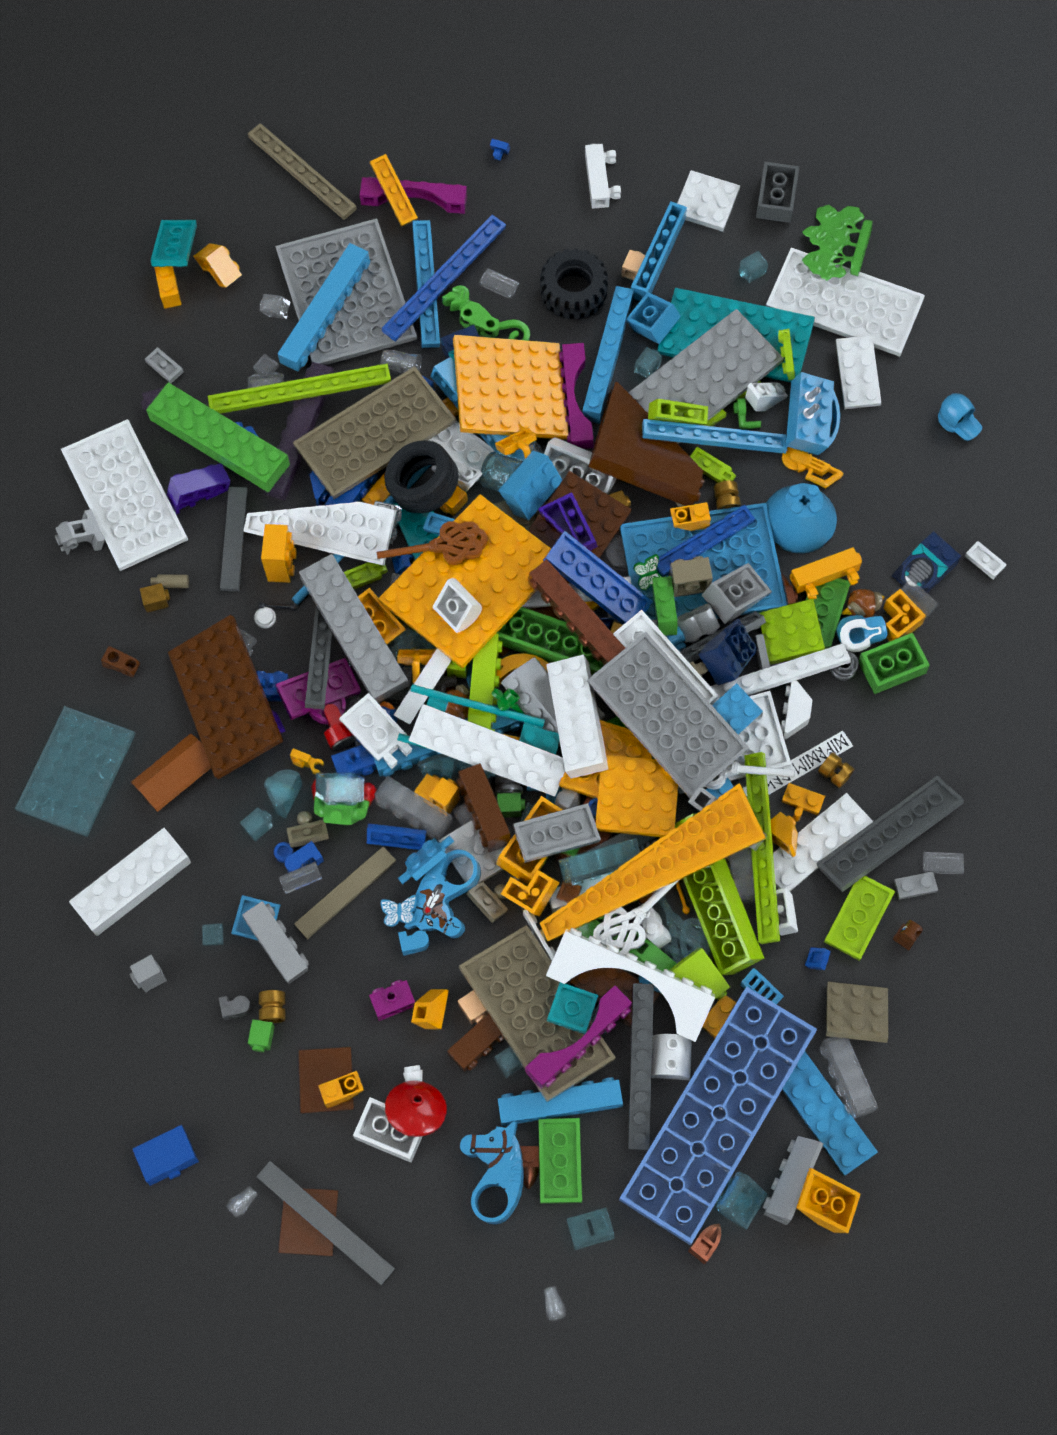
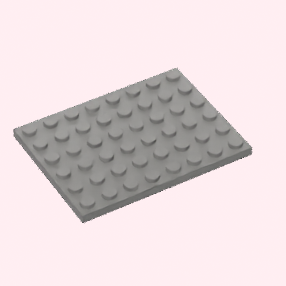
[275,219,417,368]

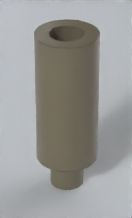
[150,574,189,588]

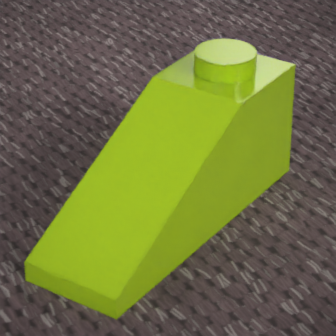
[648,399,708,425]

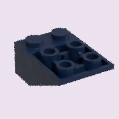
[698,619,758,685]

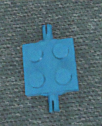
[398,835,455,884]

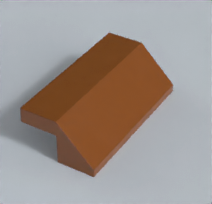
[131,734,211,812]

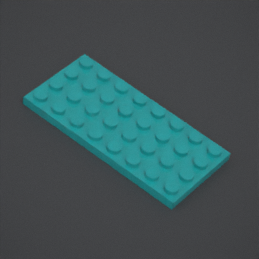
[657,288,815,382]

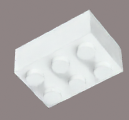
[353,1097,423,1163]

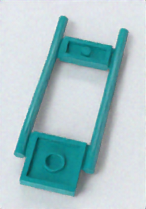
[397,684,560,755]

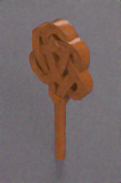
[376,521,488,565]

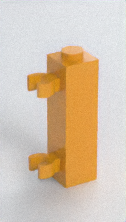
[790,547,862,600]

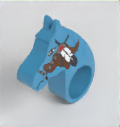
[404,850,481,938]

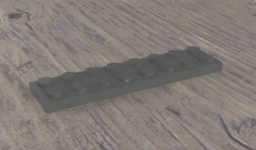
[816,776,964,892]

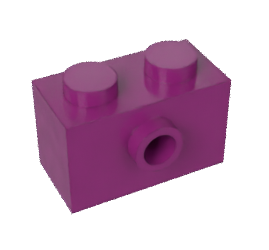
[369,980,415,1021]

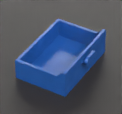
[133,1125,199,1186]

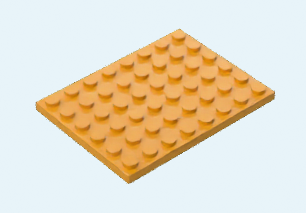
[378,494,551,669]

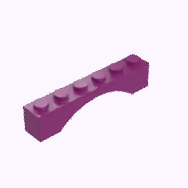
[360,177,467,214]
[559,343,593,449]
[525,985,632,1090]

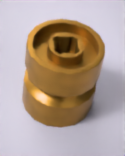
[714,480,741,510]
[818,752,855,788]
[259,990,285,1023]

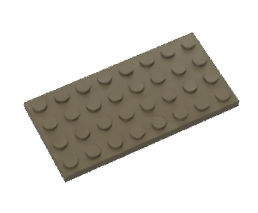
[293,366,456,499]
[459,925,616,1102]

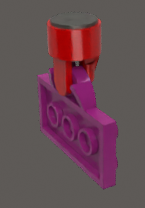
[275,658,361,750]

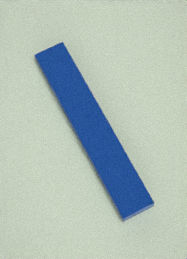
[656,505,755,577]

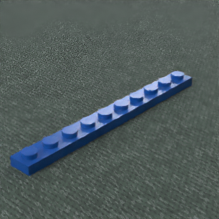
[381,214,506,342]

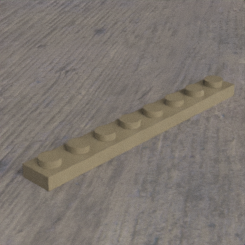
[248,123,357,220]

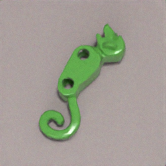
[442,285,530,341]

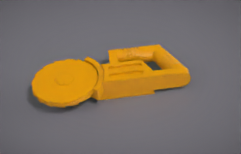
[782,447,844,489]

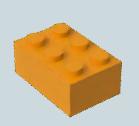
[261,524,296,583]

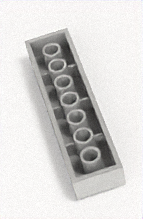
[299,554,409,703]

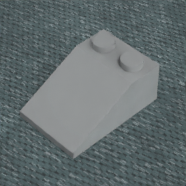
[702,563,772,624]

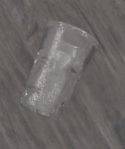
[380,350,422,374]

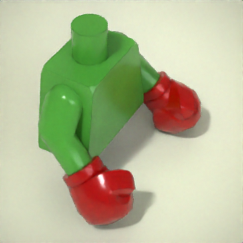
[311,778,376,825]

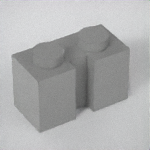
[130,955,167,992]

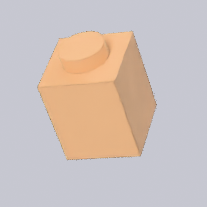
[622,250,645,280]
[458,990,488,1024]

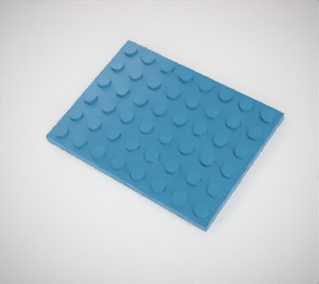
[620,503,787,620]

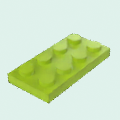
[824,876,895,961]

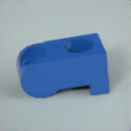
[285,841,324,875]

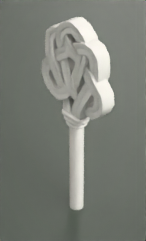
[705,761,795,790]
[593,880,679,955]

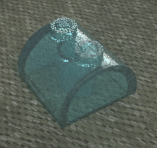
[480,452,524,492]
[264,769,303,818]
[716,1172,768,1230]

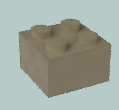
[669,556,713,597]

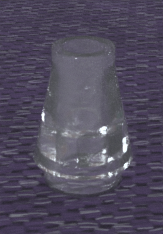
[226,1186,257,1218]
[544,1287,566,1321]

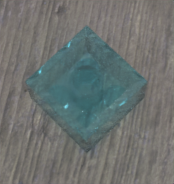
[315,773,364,805]

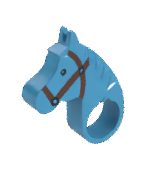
[460,1121,524,1224]

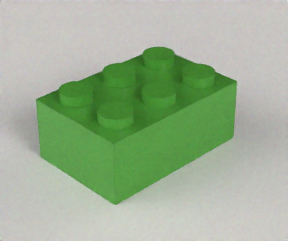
[858,633,930,694]

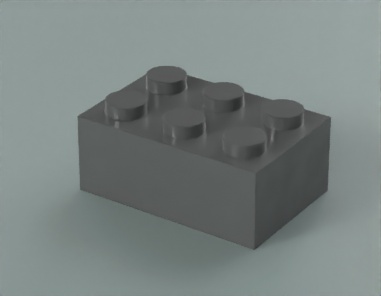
[756,162,799,223]

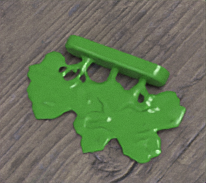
[802,205,873,281]

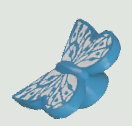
[381,895,417,927]

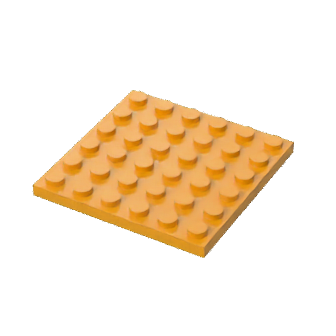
[453,335,569,439]

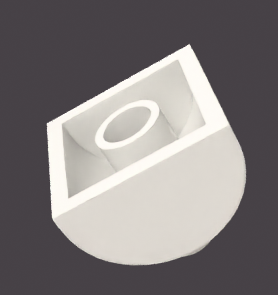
[433,578,482,633]
[651,1034,692,1080]

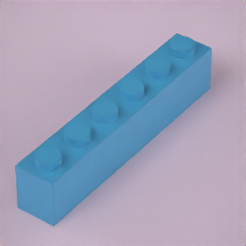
[631,201,687,301]
[498,1077,623,1126]

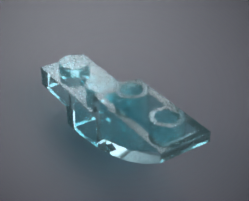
[417,754,496,779]

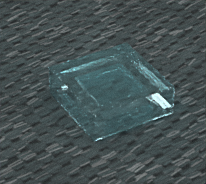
[202,924,224,946]

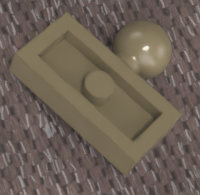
[287,811,329,848]
[466,881,508,923]

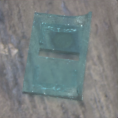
[567,1208,615,1250]

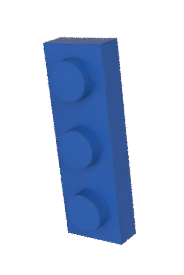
[367,823,427,850]

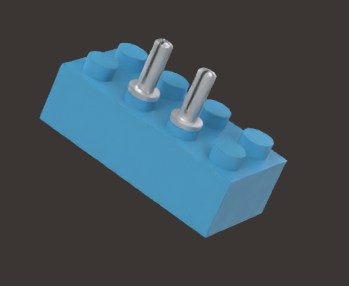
[786,372,840,455]

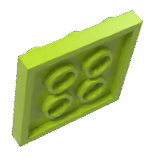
[759,599,825,665]

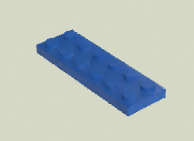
[543,531,653,625]

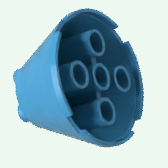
[766,483,837,553]

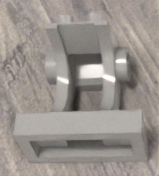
[55,509,105,555]

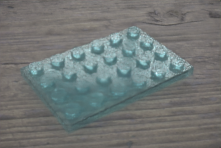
[15,706,135,837]

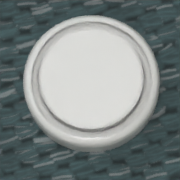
[254,607,276,628]

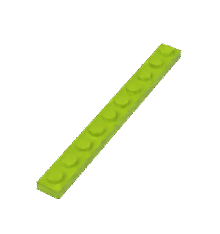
[208,363,391,414]
[744,752,780,944]

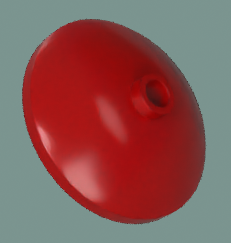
[385,1081,447,1137]

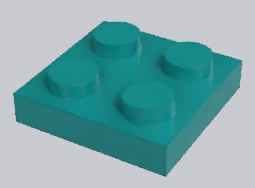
[547,982,598,1034]

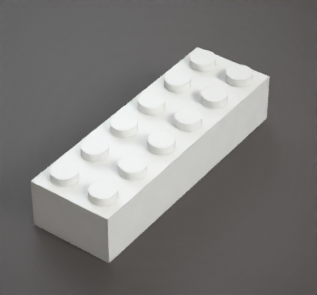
[546,655,609,779]
[69,828,191,936]

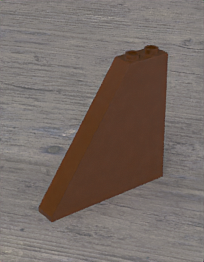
[588,382,704,506]

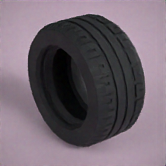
[384,440,459,513]

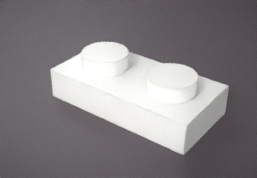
[965,541,1007,580]

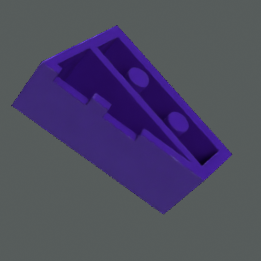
[166,463,230,515]
[538,492,598,551]

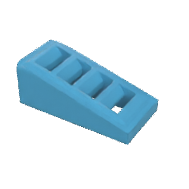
[740,968,784,1005]

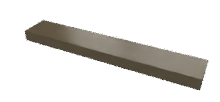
[294,847,396,940]

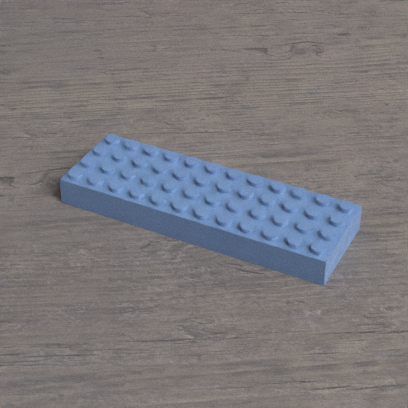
[619,987,817,1245]

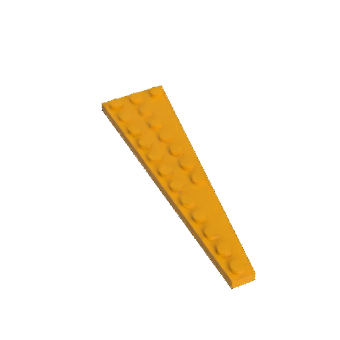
[540,783,766,941]

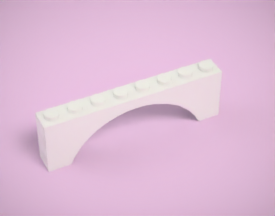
[546,928,715,1042]

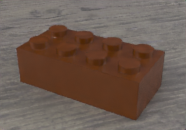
[457,763,510,853]
[570,968,660,1028]

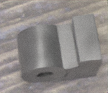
[219,996,251,1021]

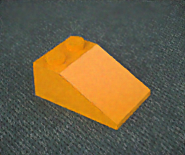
[358,588,406,644]
[796,1168,861,1233]

